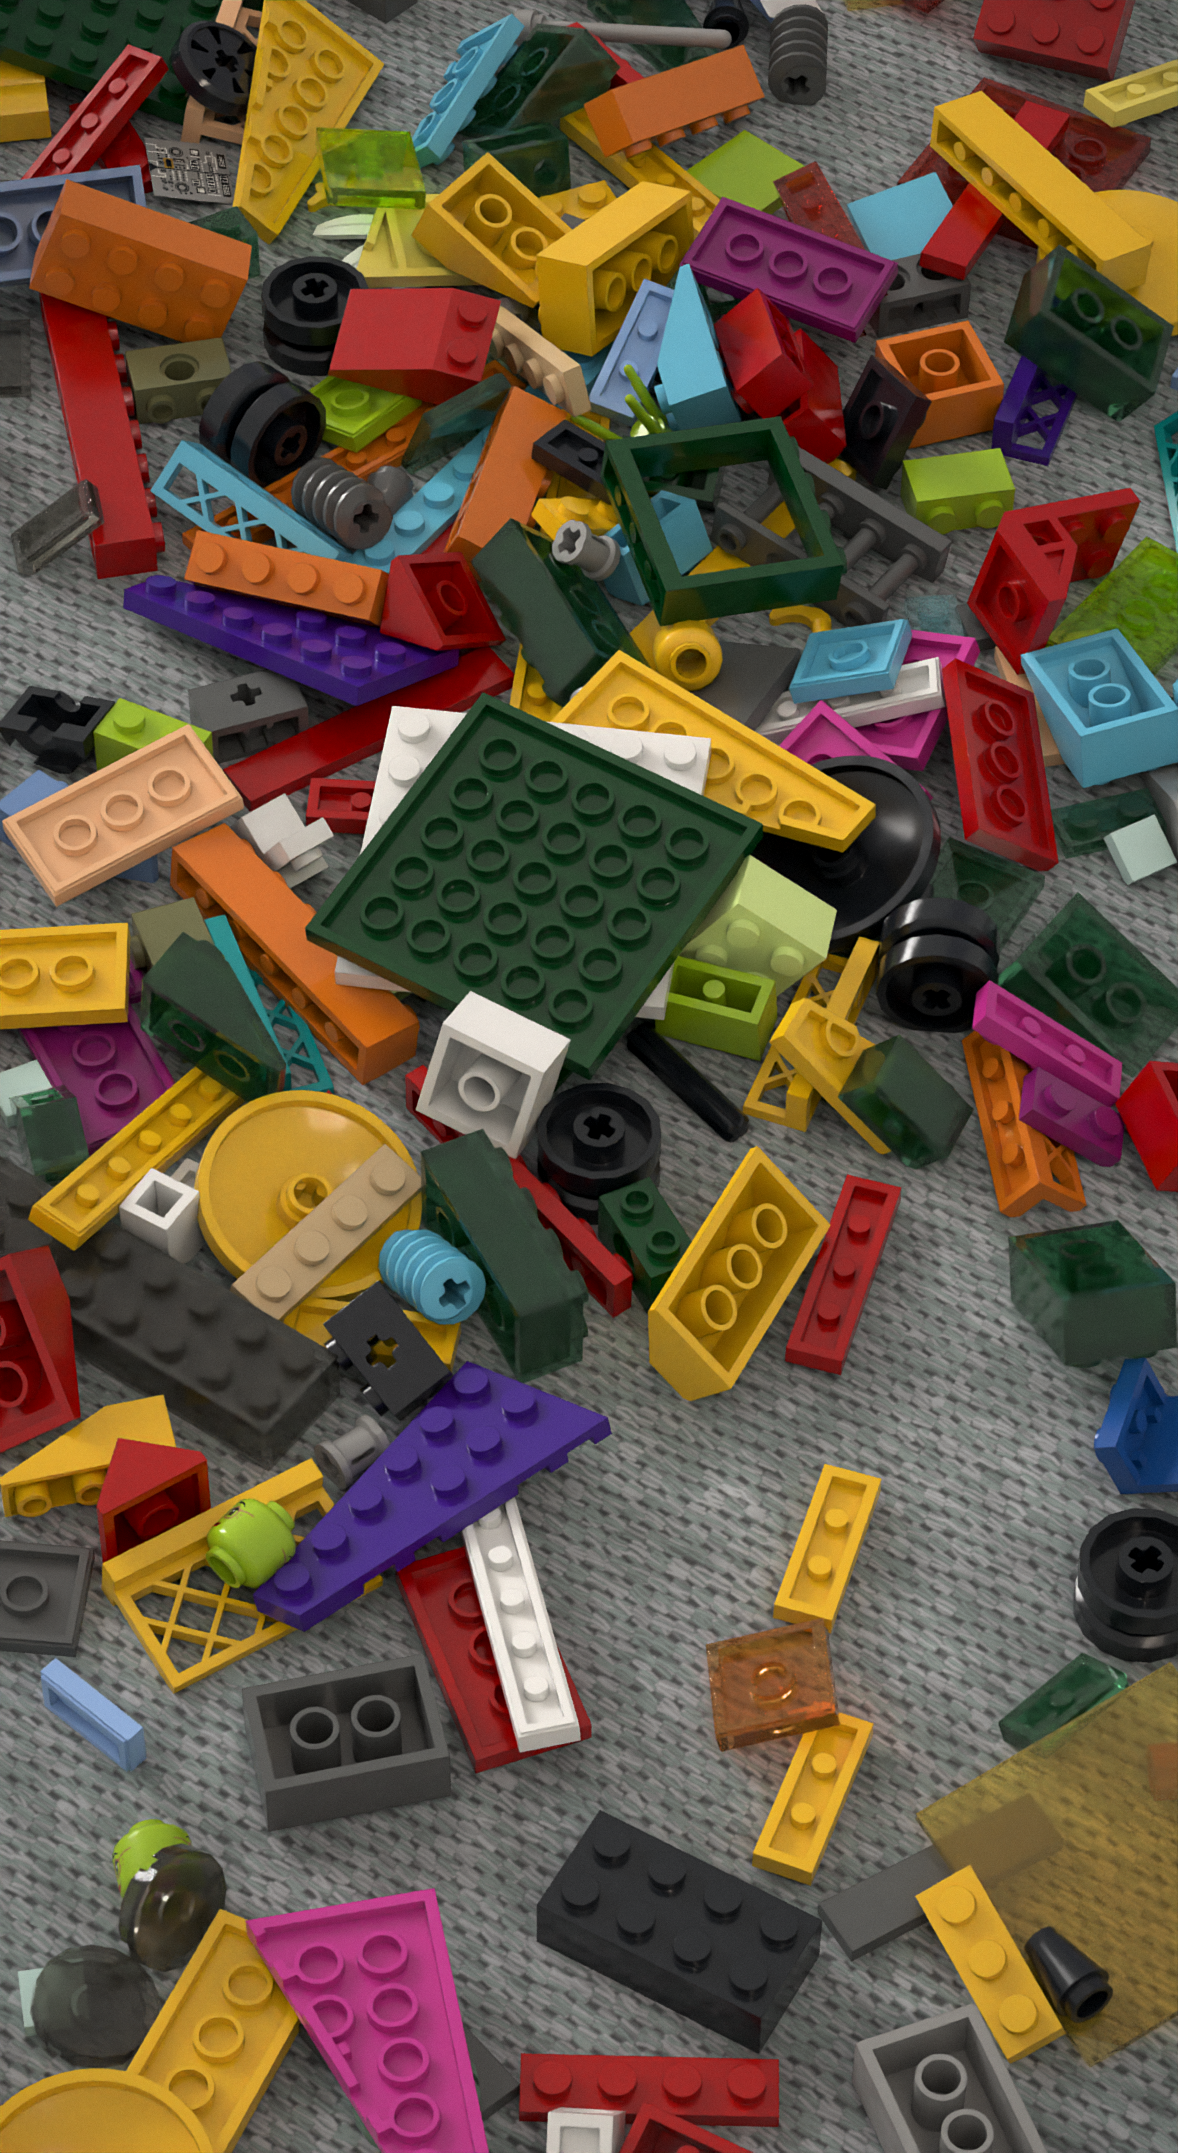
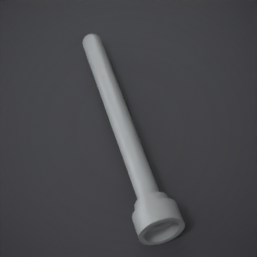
[514,9,732,48]

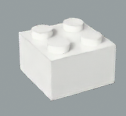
[416,991,571,1159]

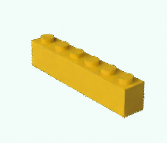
[930,91,1151,301]

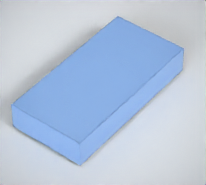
[40,1658,147,1772]

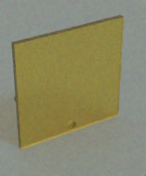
[916,1662,1178,2068]

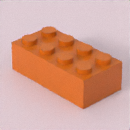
[29,179,252,343]

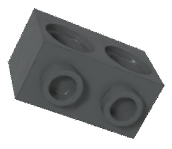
[869,254,971,338]

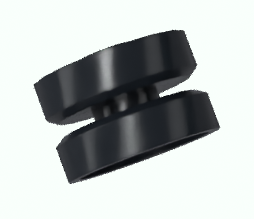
[261,256,369,376]
[199,361,326,488]
[876,897,1000,1033]
[537,1083,661,1225]
[1073,1508,1178,1663]

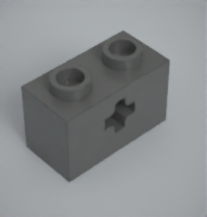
[188,669,309,764]

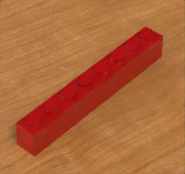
[39,292,165,579]

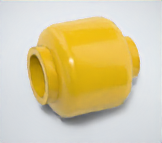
[652,620,723,691]

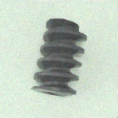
[768,4,828,105]
[291,457,393,550]

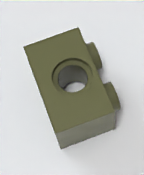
[125,337,231,424]

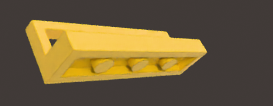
[743,936,879,1132]

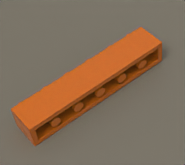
[170,823,420,1085]

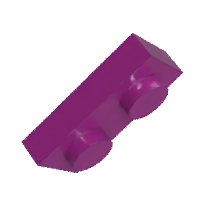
[1019,1066,1125,1167]

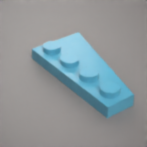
[402,14,525,170]

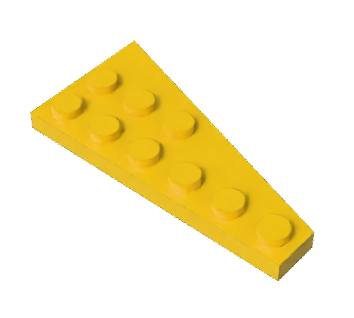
[231,0,384,244]
[550,650,876,853]

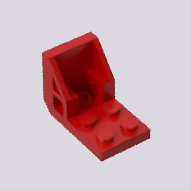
[967,488,1141,675]

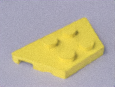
[356,194,482,288]

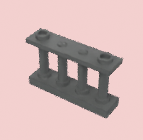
[710,446,952,627]

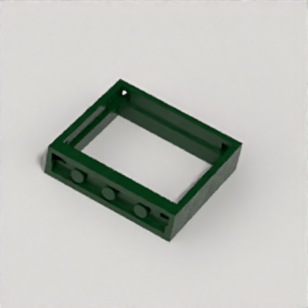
[600,416,847,626]

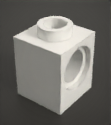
[546,2107,626,2153]

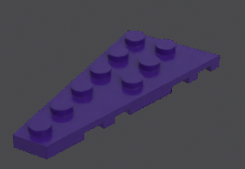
[253,1361,612,1632]

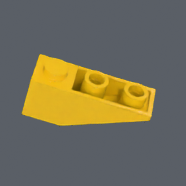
[0,1394,176,1517]

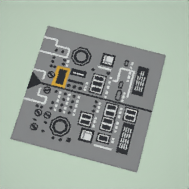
[144,137,234,204]

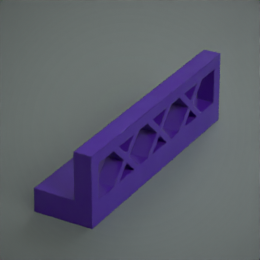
[991,293,1102,466]

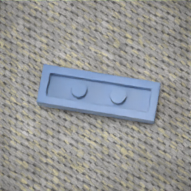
[589,279,674,427]

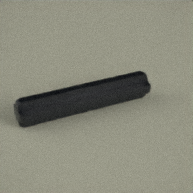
[627,1023,749,1143]

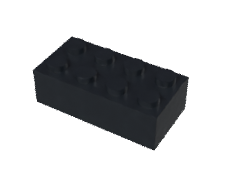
[537,1810,822,2054]

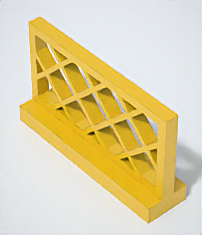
[101,1458,383,1694]

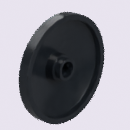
[750,756,941,953]

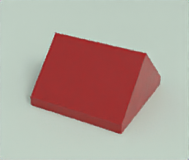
[380,552,506,651]
[96,1438,211,1563]

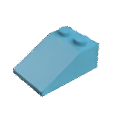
[654,264,743,431]
[1021,628,1178,788]

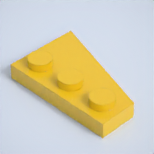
[769,997,938,1154]

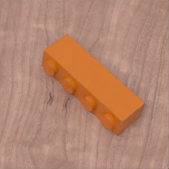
[583,44,765,159]
[443,386,568,587]
[184,530,389,628]

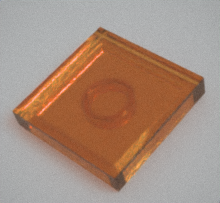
[706,1618,840,1752]

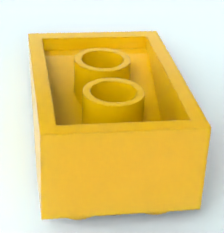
[411,152,572,308]

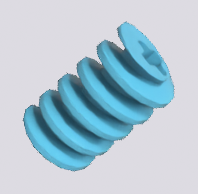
[378,1229,486,1324]

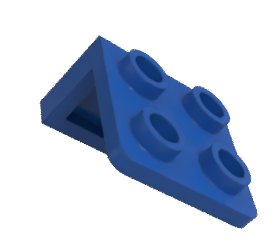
[1094,1358,1178,1494]

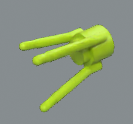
[571,364,673,441]

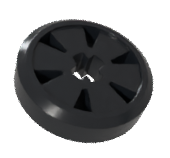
[171,21,257,116]

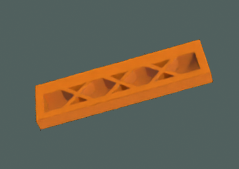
[961,1030,1087,1217]

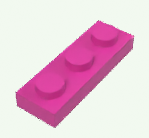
[972,980,1122,1107]

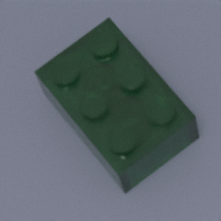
[1004,244,1174,422]
[1008,1220,1178,1368]

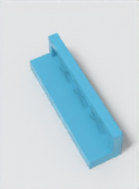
[150,440,353,562]

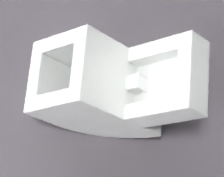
[230,793,334,889]
[119,1158,204,1264]

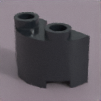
[0,686,115,774]

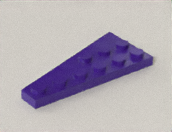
[123,575,460,706]

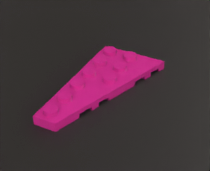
[246,1888,489,2153]

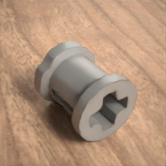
[552,520,621,581]
[314,1415,391,1490]

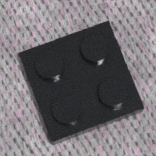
[840,355,932,490]

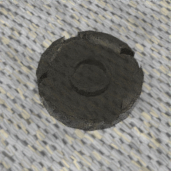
[118,1843,227,1972]
[30,1944,160,2068]

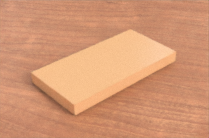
[2,724,244,907]

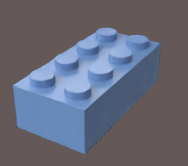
[0,165,147,288]

